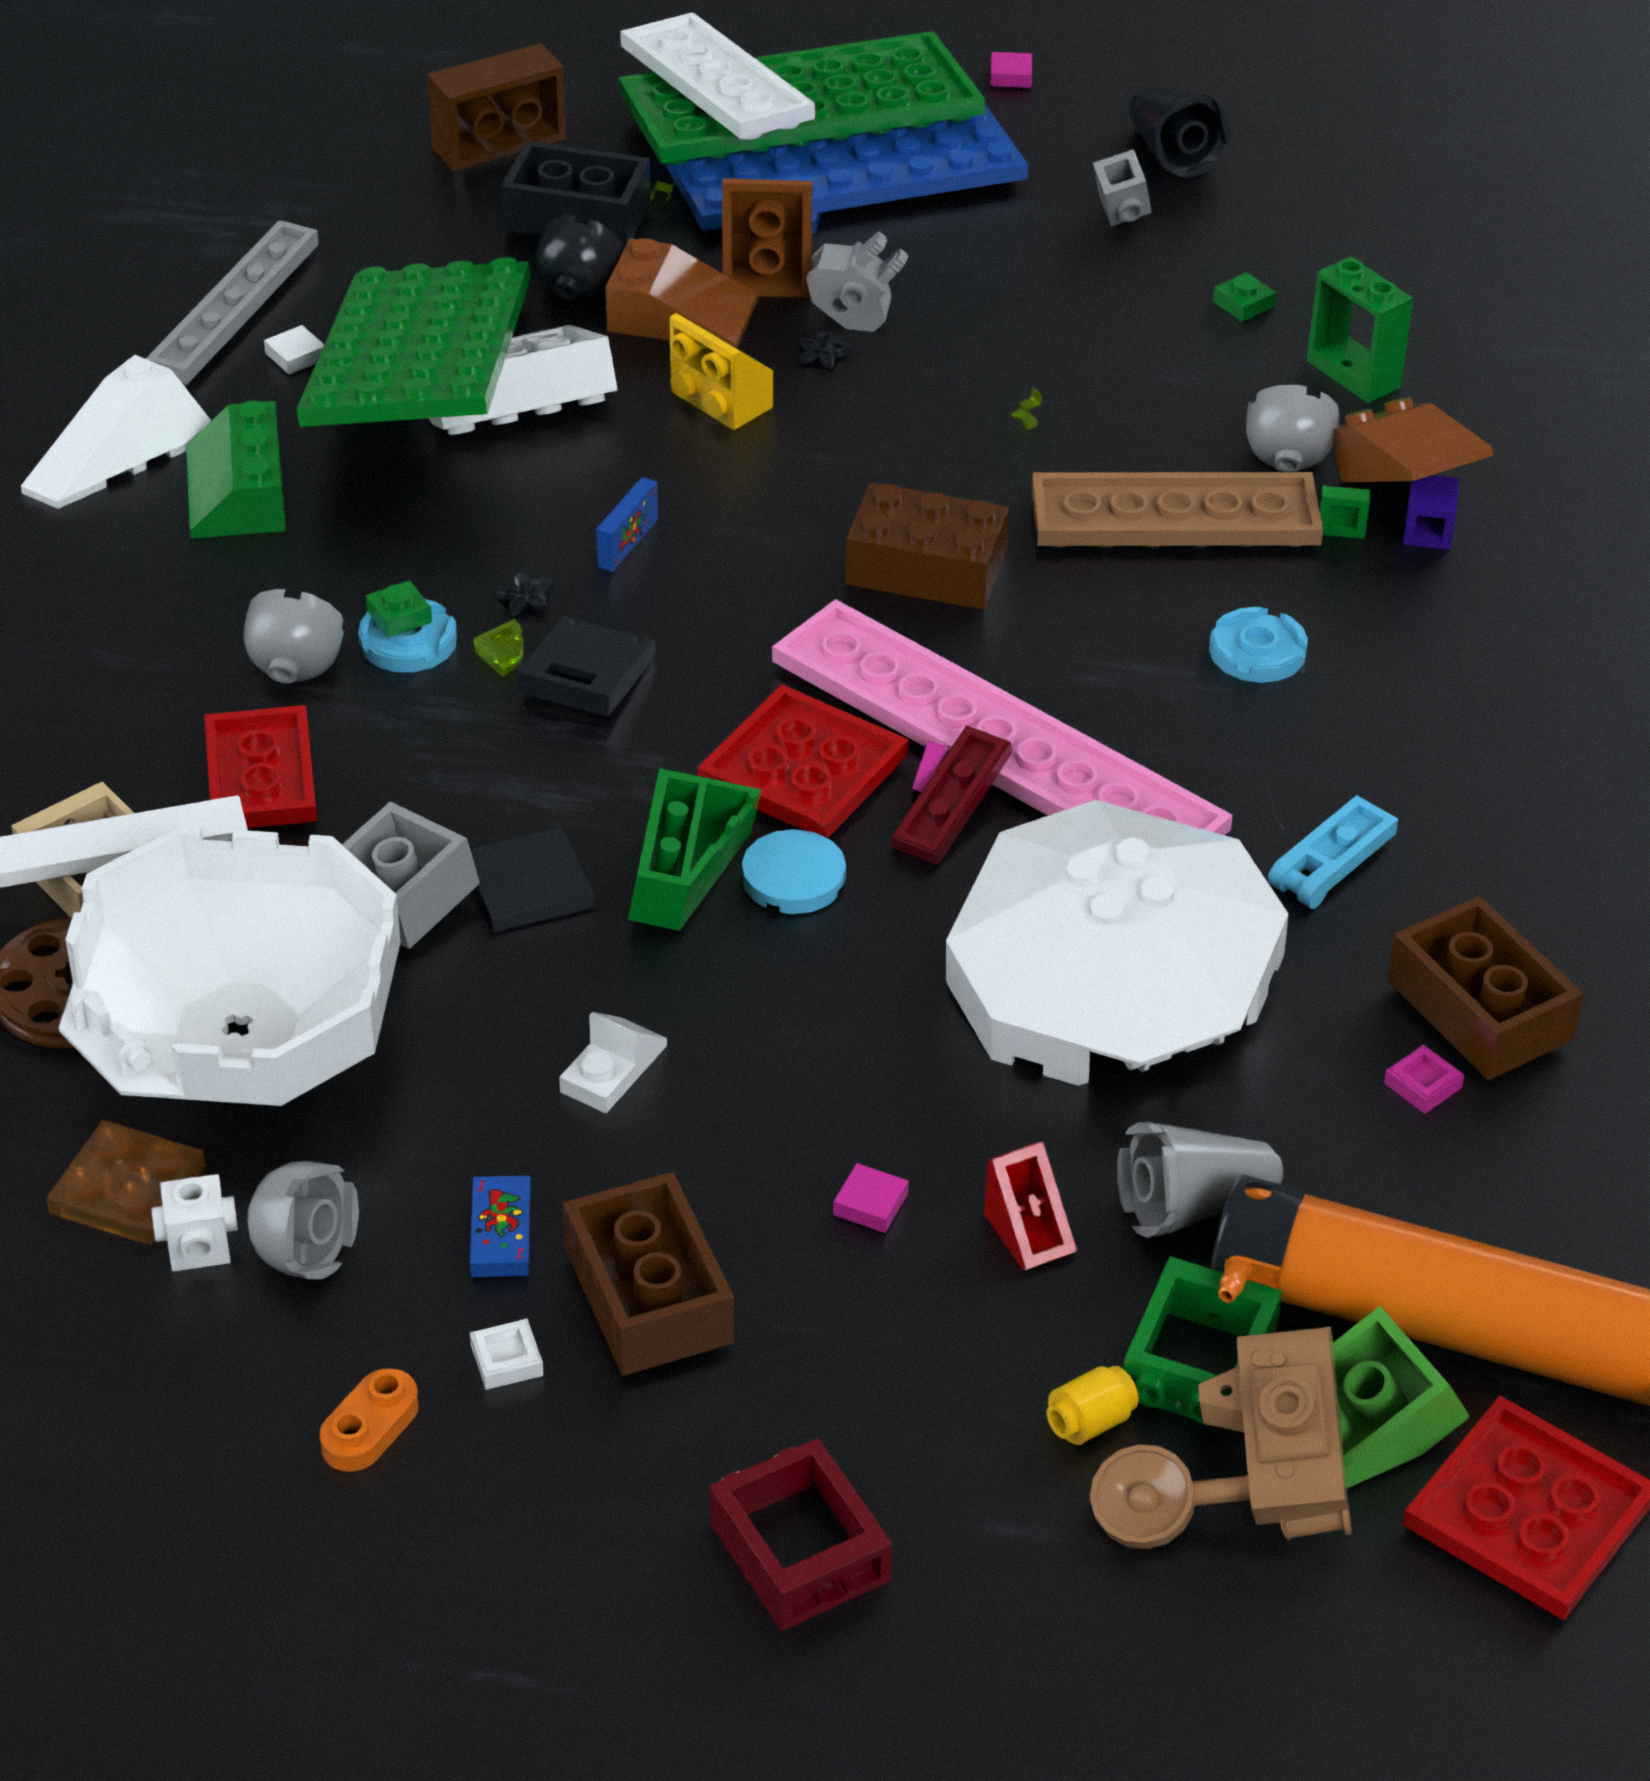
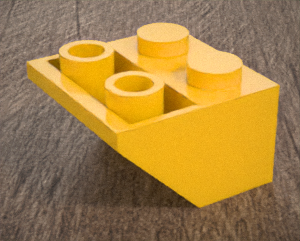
[670,313,773,430]

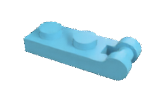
[1268,795,1398,909]

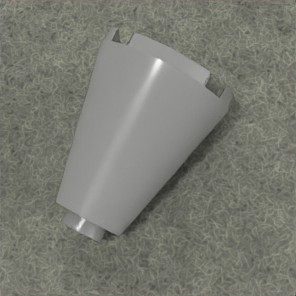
[1117,1122,1283,1238]

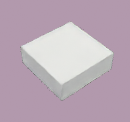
[264,325,324,375]
[470,1319,544,1390]

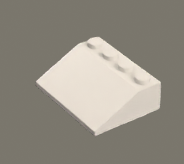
[429,325,618,435]

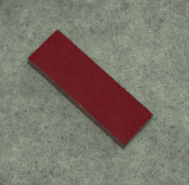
[891,725,1013,865]

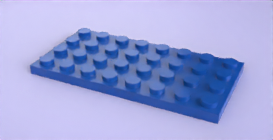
[664,104,1028,231]

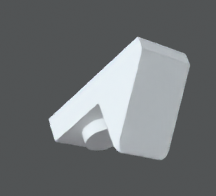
[559,1012,667,1114]

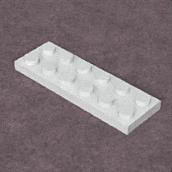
[620,12,815,140]

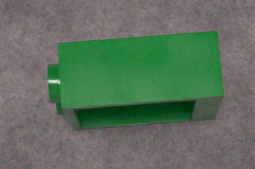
[1306,256,1414,403]
[1124,1256,1283,1432]

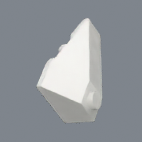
[21,355,211,509]

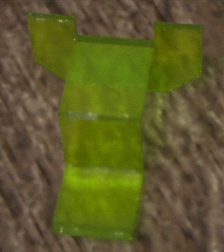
[651,178,676,203]
[1010,387,1042,430]

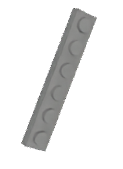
[146,220,319,385]

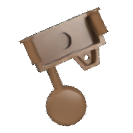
[1090,1326,1352,1549]

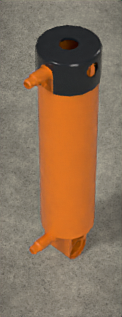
[1210,1174,1650,1406]

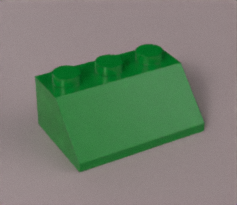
[186,401,286,539]

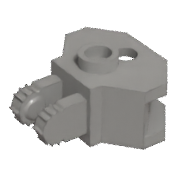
[806,232,909,332]

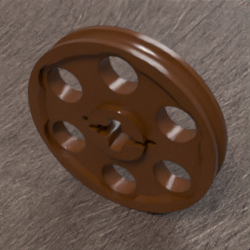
[0,917,75,1049]

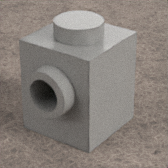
[1093,149,1152,226]

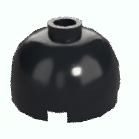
[536,215,625,301]

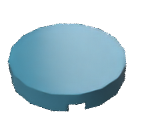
[358,599,457,673]
[1209,607,1308,683]
[741,829,846,914]

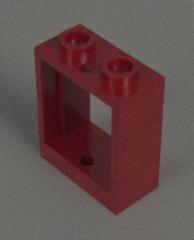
[709,1438,892,1631]

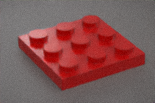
[697,684,909,838]
[1402,1396,1650,1620]

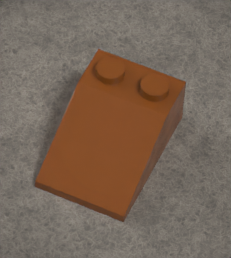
[722,178,813,298]
[606,238,758,348]
[1333,397,1494,483]

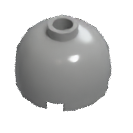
[1246,385,1340,472]
[243,589,345,683]
[247,1161,359,1280]

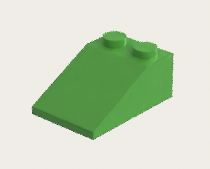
[1333,1306,1470,1488]

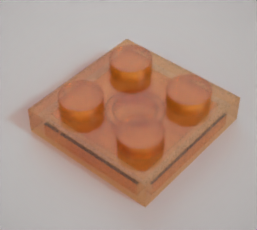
[46,1120,206,1246]

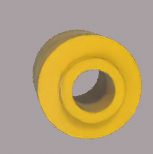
[1047,1366,1139,1445]

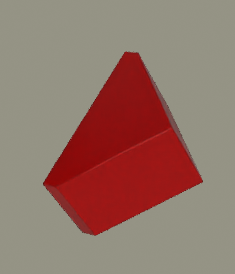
[984,1141,1077,1270]

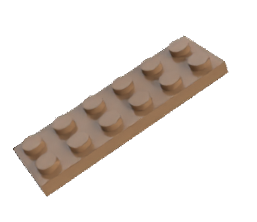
[1031,472,1323,547]

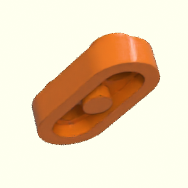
[320,1368,419,1472]

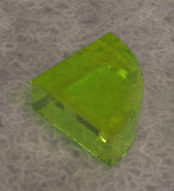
[474,619,524,677]

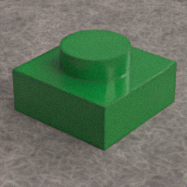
[1213,272,1276,322]
[1319,486,1370,539]
[365,580,432,638]

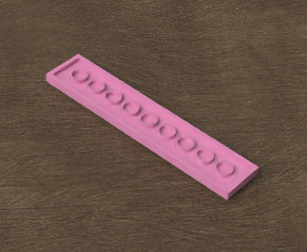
[772,599,1233,835]

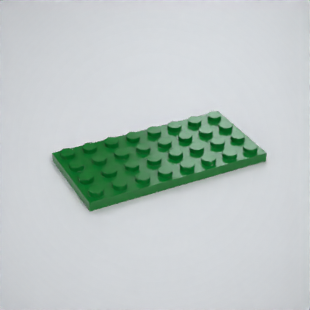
[618,31,985,165]
[297,257,531,427]

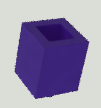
[1403,475,1459,550]

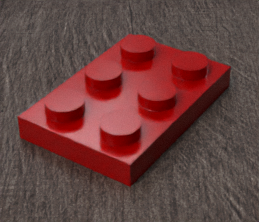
[204,705,317,828]

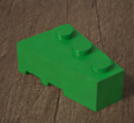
[628,768,762,931]

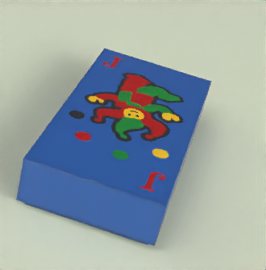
[596,477,658,572]
[470,1176,531,1277]

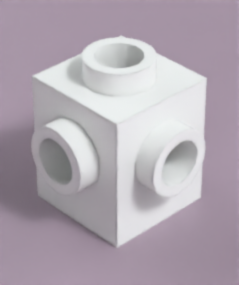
[152,1174,238,1272]

